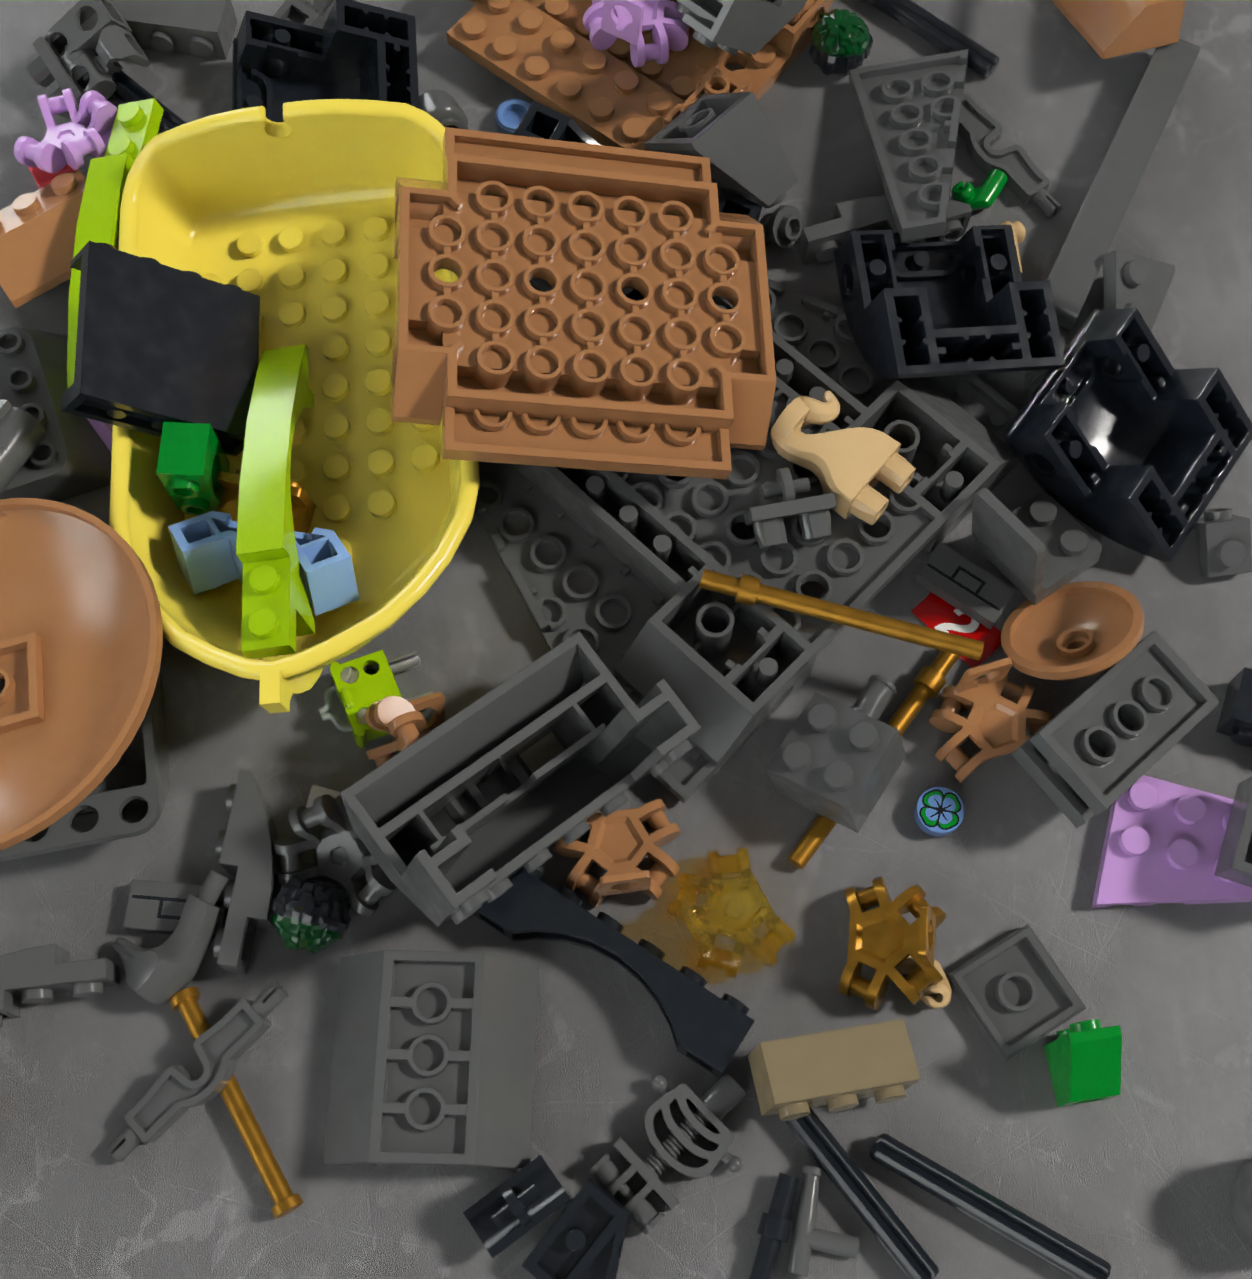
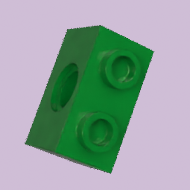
[156,422,230,516]

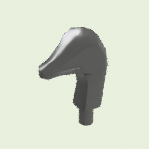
[113,870,229,1005]

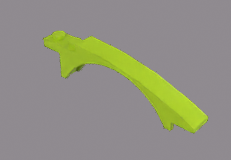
[67,98,164,388]
[236,344,315,659]

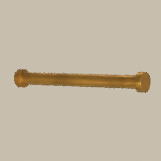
[169,986,304,1219]

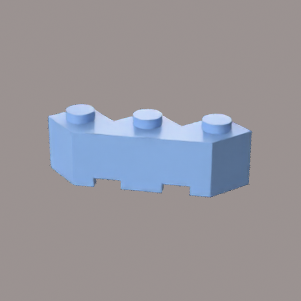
[168,511,359,616]

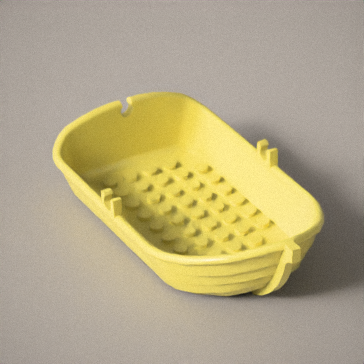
[109,99,480,714]

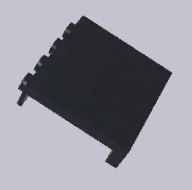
[61,241,260,456]

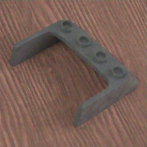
[0,327,111,502]
[0,673,170,862]

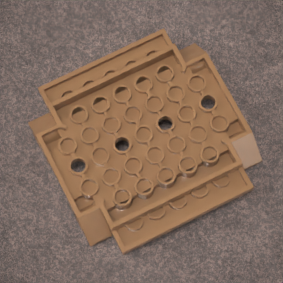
[446,0,834,151]
[392,127,776,480]

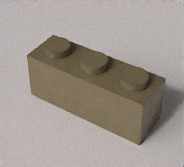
[747,1019,921,1121]

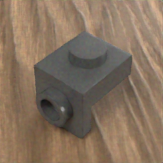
[1193,508,1252,578]

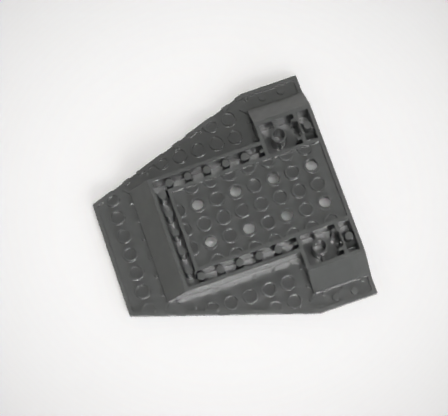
[474,278,1020,804]

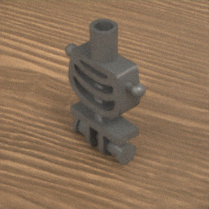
[589,1072,746,1235]

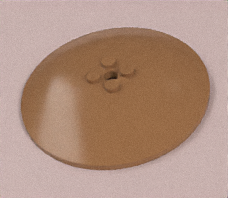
[0,498,163,851]

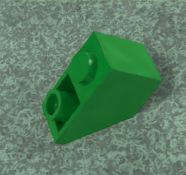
[1043,1019,1122,1107]

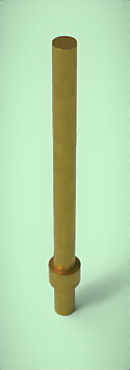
[699,569,984,660]
[787,651,960,870]

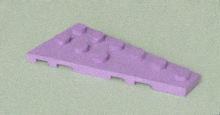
[1091,775,1252,908]

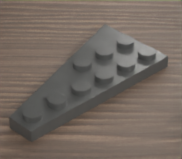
[849,49,968,242]

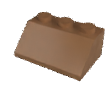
[1052,0,1186,59]
[0,169,119,309]

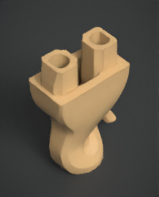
[770,391,916,525]

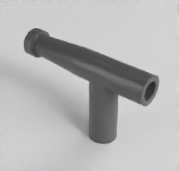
[787,1165,860,1277]

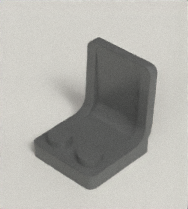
[972,488,1102,606]

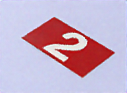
[911,592,1001,668]

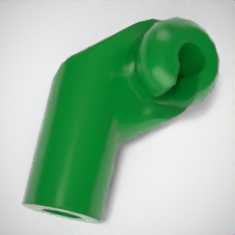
[951,169,1008,211]

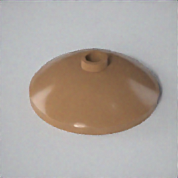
[1001,581,1145,681]

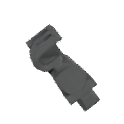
[25,0,150,118]

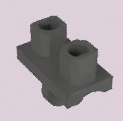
[743,467,837,549]

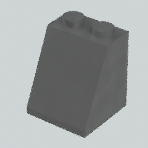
[645,92,798,208]

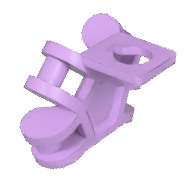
[582,0,690,68]
[14,88,117,173]

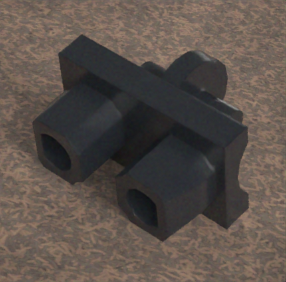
[463,1155,571,1258]

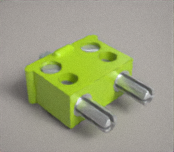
[319,649,433,748]

